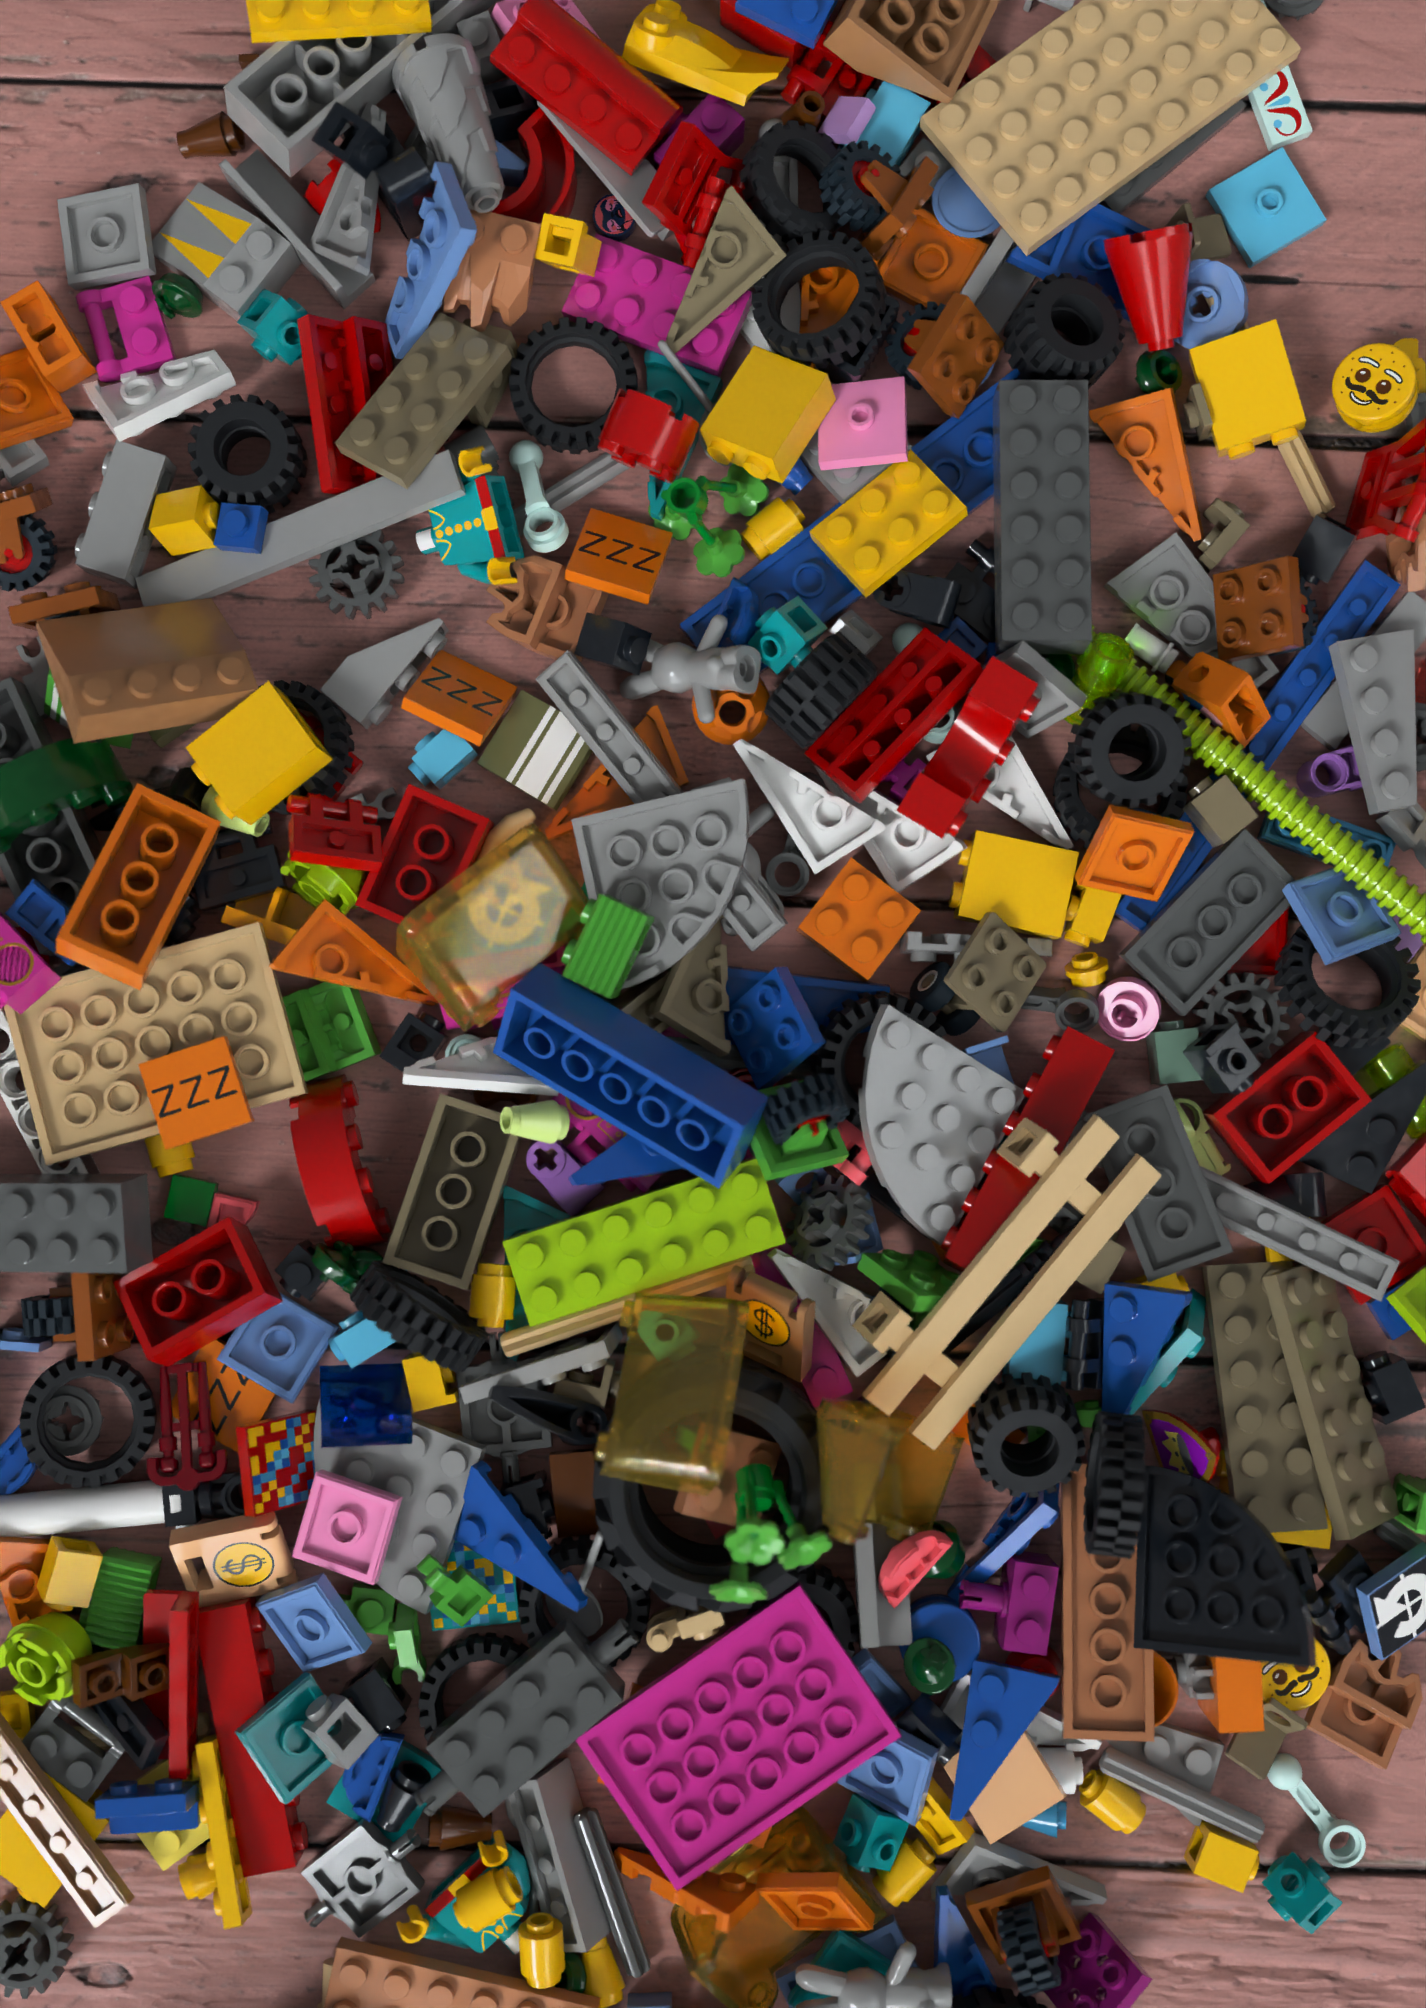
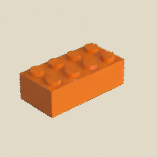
[56,783,221,991]

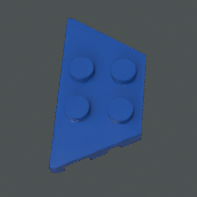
[1005,204,1151,321]

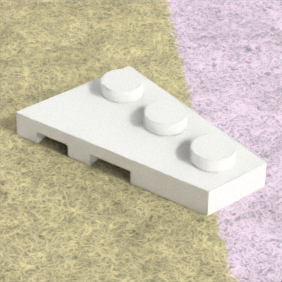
[83,350,236,442]

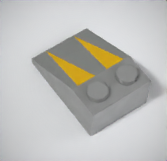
[152,182,301,321]

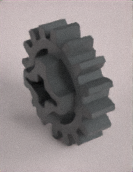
[308,530,405,620]
[1191,972,1290,1059]
[786,1175,874,1271]
[0,1895,74,1999]

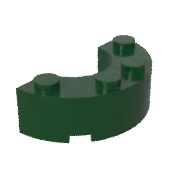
[0,738,133,854]

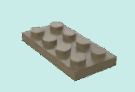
[335,312,512,489]

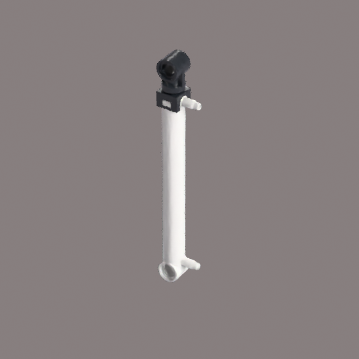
[0,1471,245,1537]

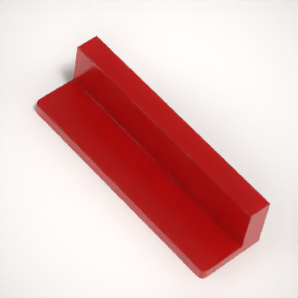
[143,1589,199,1780]

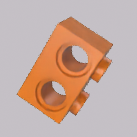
[0,280,97,394]

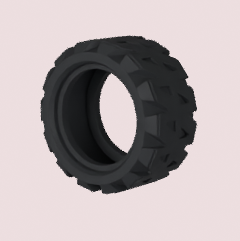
[592,1352,838,1613]

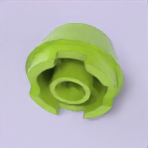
[280,852,370,916]
[0,1612,92,1706]

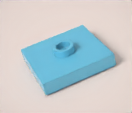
[1206,147,1327,268]

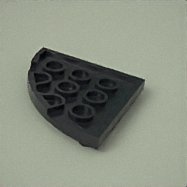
[1133,1465,1316,1667]

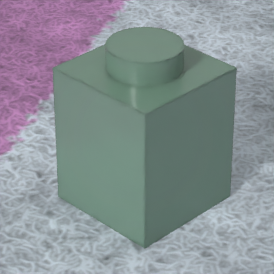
[1145,1020,1202,1085]

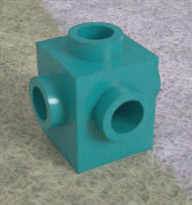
[237,289,309,366]
[748,596,828,675]
[833,1793,909,1872]
[1262,1851,1343,1934]

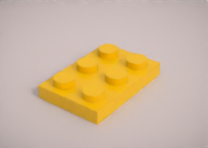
[809,449,968,598]

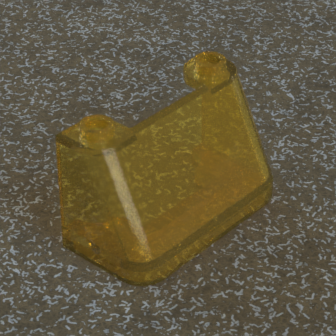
[396,823,589,1032]
[594,1292,749,1496]
[816,1397,965,1544]
[670,1806,887,2008]

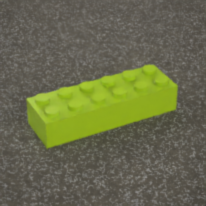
[503,1156,786,1327]

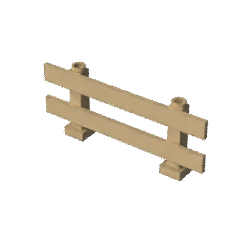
[852,1114,1162,1451]

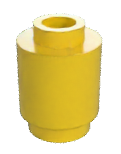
[740,497,806,561]
[144,1135,195,1178]
[469,1263,516,1328]
[1079,1769,1146,1834]
[872,1837,937,1907]
[453,1866,523,1933]
[518,1912,565,1989]

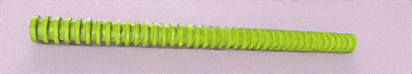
[1069,625,1426,944]

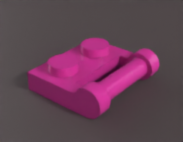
[75,276,176,382]

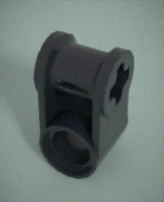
[873,570,962,629]

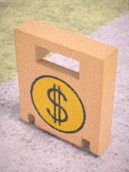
[169,1512,298,1608]

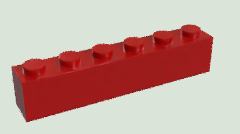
[940,1026,1115,1273]
[199,1596,308,1877]

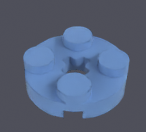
[1174,259,1249,349]

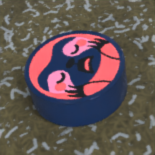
[593,194,636,242]

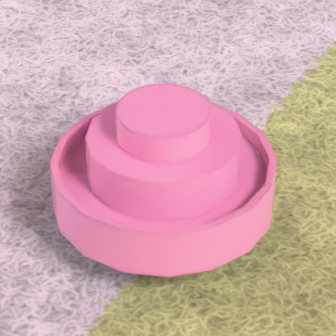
[1097,977,1161,1041]

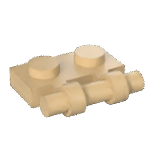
[646,1605,725,1652]

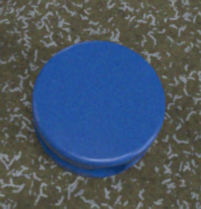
[899,1594,981,1682]

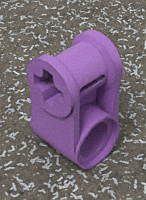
[1296,745,1363,798]
[526,1140,605,1216]

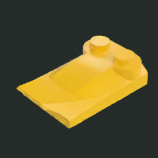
[622,0,789,106]

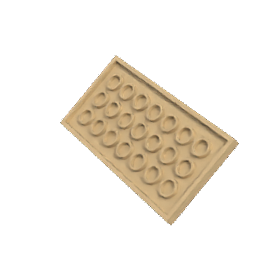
[919,0,1301,256]

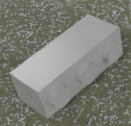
[74,440,177,589]

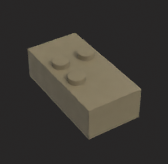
[382,1093,522,1290]

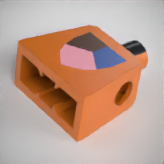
[1165,652,1271,750]

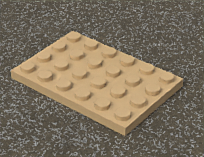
[4,922,308,1165]

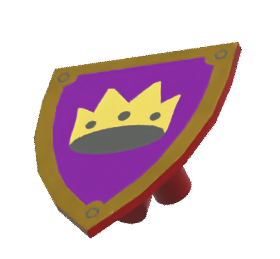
[1142,1409,1221,1483]

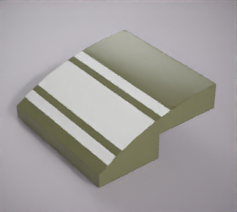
[477,689,593,811]

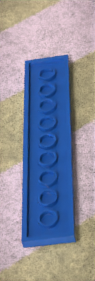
[680,368,1020,675]

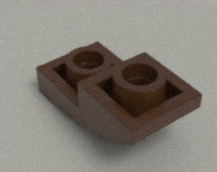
[549,1448,600,1538]
[72,1642,169,1709]

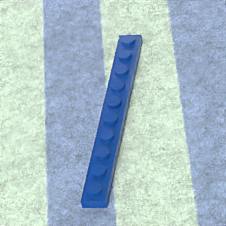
[1114,560,1400,932]

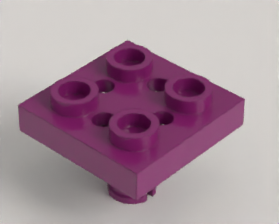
[1044,1912,1153,2008]

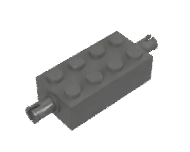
[414,1616,639,1817]

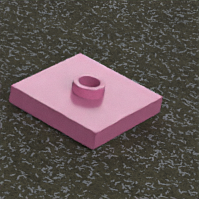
[818,376,908,471]
[292,1469,402,1585]

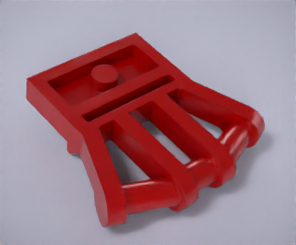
[641,121,745,270]
[1345,418,1426,543]

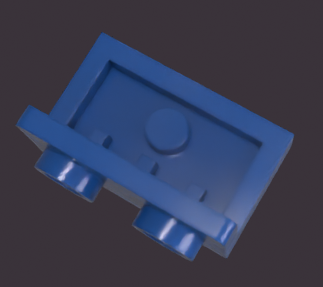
[95,1778,201,1835]

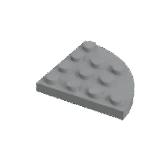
[571,778,749,990]
[858,1004,1025,1245]
[313,1384,487,1615]

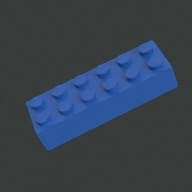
[493,962,769,1189]

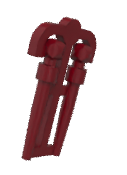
[147,1362,228,1491]

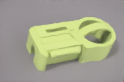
[1173,1098,1231,1176]

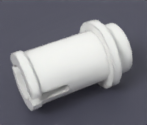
[1121,623,1179,674]

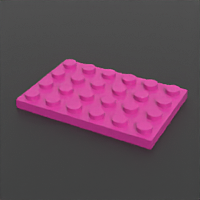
[575,1581,901,1891]

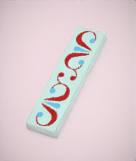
[1247,0,1313,151]

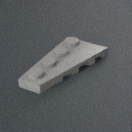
[1104,532,1279,688]
[1328,629,1417,815]

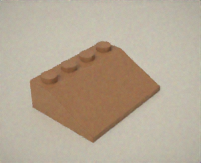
[823,0,1000,104]
[36,598,259,743]

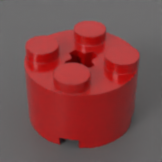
[598,388,700,484]

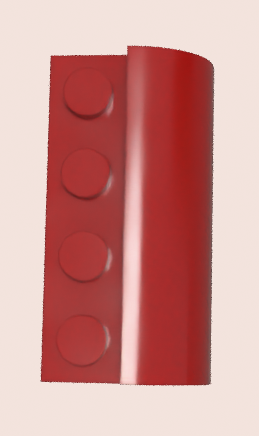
[490,0,683,176]
[297,314,393,495]
[804,627,983,804]

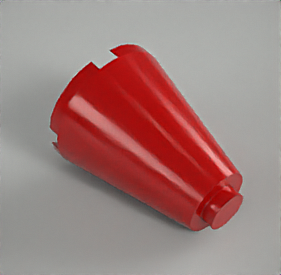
[1104,222,1193,352]

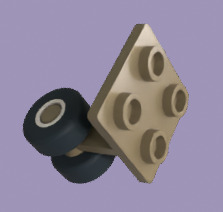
[909,912,1046,1036]

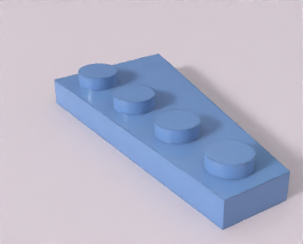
[384,161,477,359]

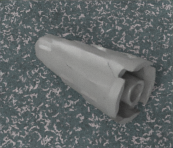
[392,33,505,213]

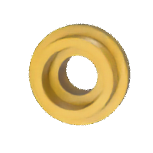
[1064,952,1109,988]

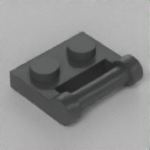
[22,1695,125,1803]

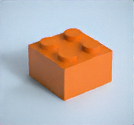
[796,857,921,982]

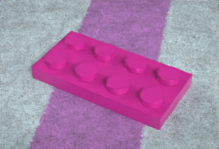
[561,234,753,377]

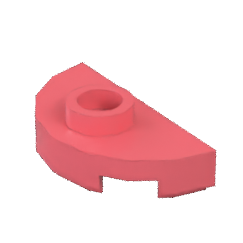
[878,1530,953,1608]

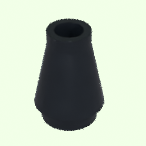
[376,1760,431,1833]

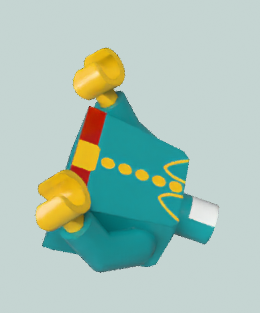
[416,445,525,585]
[396,1830,531,1955]

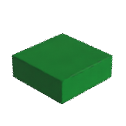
[164,1174,219,1227]

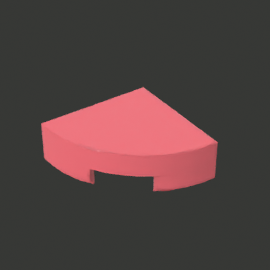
[206,1192,260,1229]

